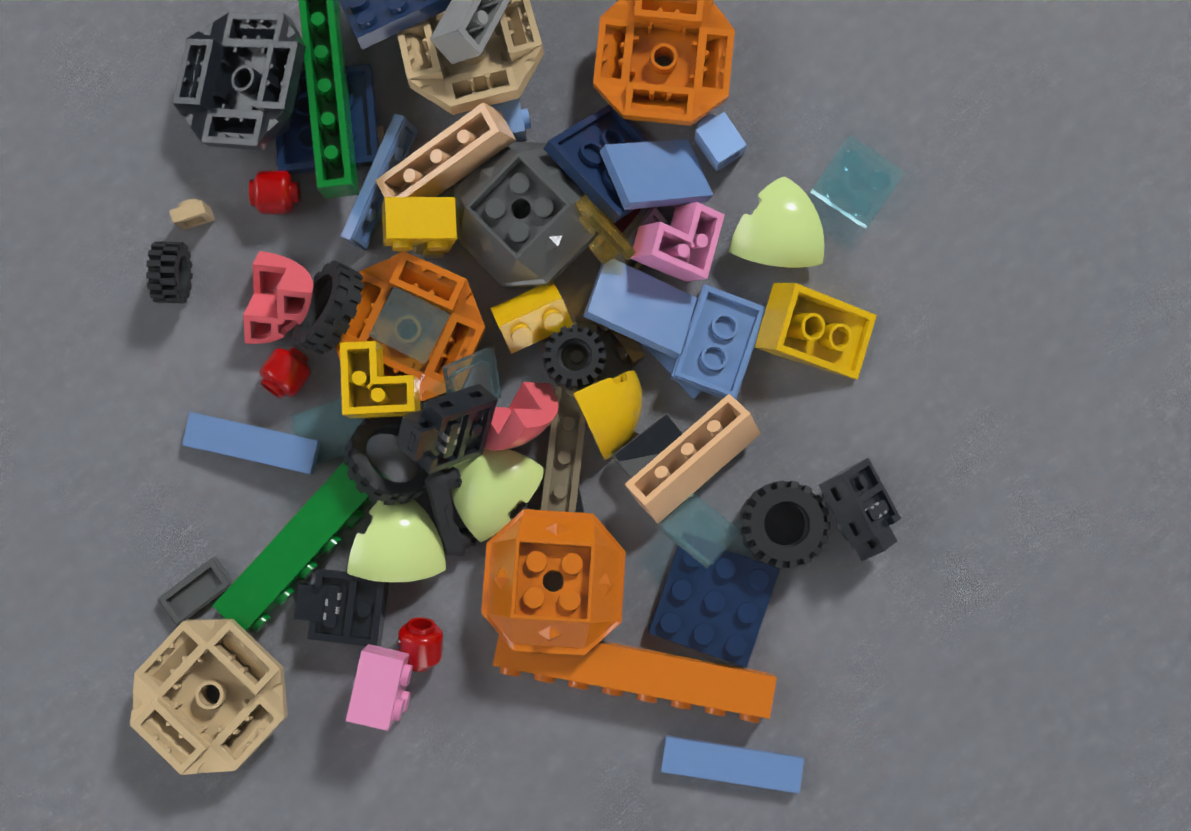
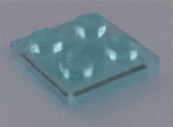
[810,134,905,230]

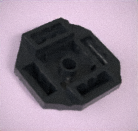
[173,12,306,150]

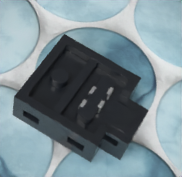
[396,383,498,474]
[819,458,901,561]
[294,568,389,646]

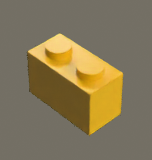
[490,282,573,354]

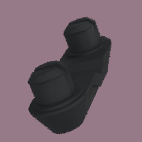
[425,466,477,556]

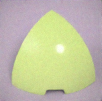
[728,176,825,268]
[448,448,546,542]
[347,499,446,582]

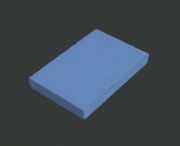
[600,139,713,210]
[583,256,697,359]
[670,284,766,400]

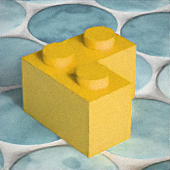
[382,197,457,259]
[340,341,420,419]

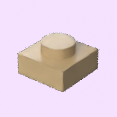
[169,199,215,231]

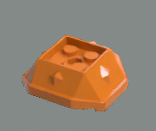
[593,0,735,126]
[335,251,486,403]
[481,509,626,656]

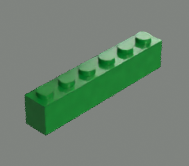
[298,0,359,199]
[212,459,390,633]

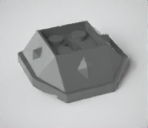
[454,142,599,289]

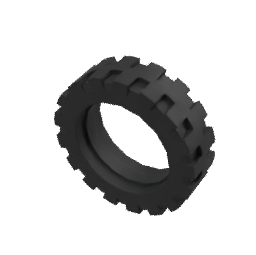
[292,260,364,355]
[344,416,429,505]

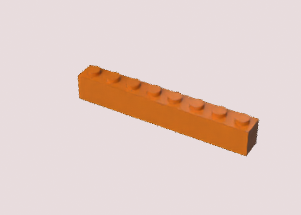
[493,635,777,723]

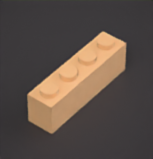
[375,102,516,197]
[625,394,761,524]

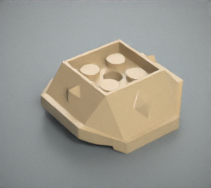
[397,0,544,115]
[130,619,288,775]

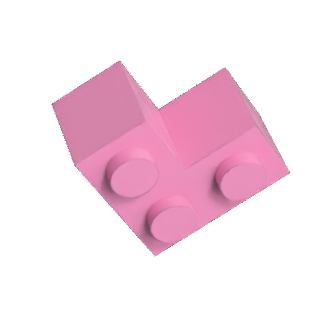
[630,202,725,282]
[346,644,413,731]

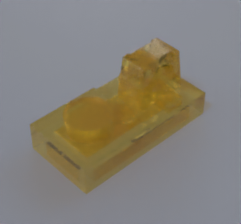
[575,194,636,264]

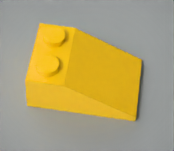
[754,283,877,380]

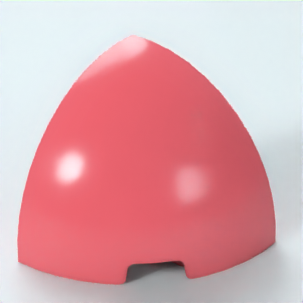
[243,251,313,344]
[485,382,558,451]

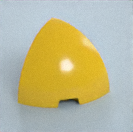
[574,370,642,461]

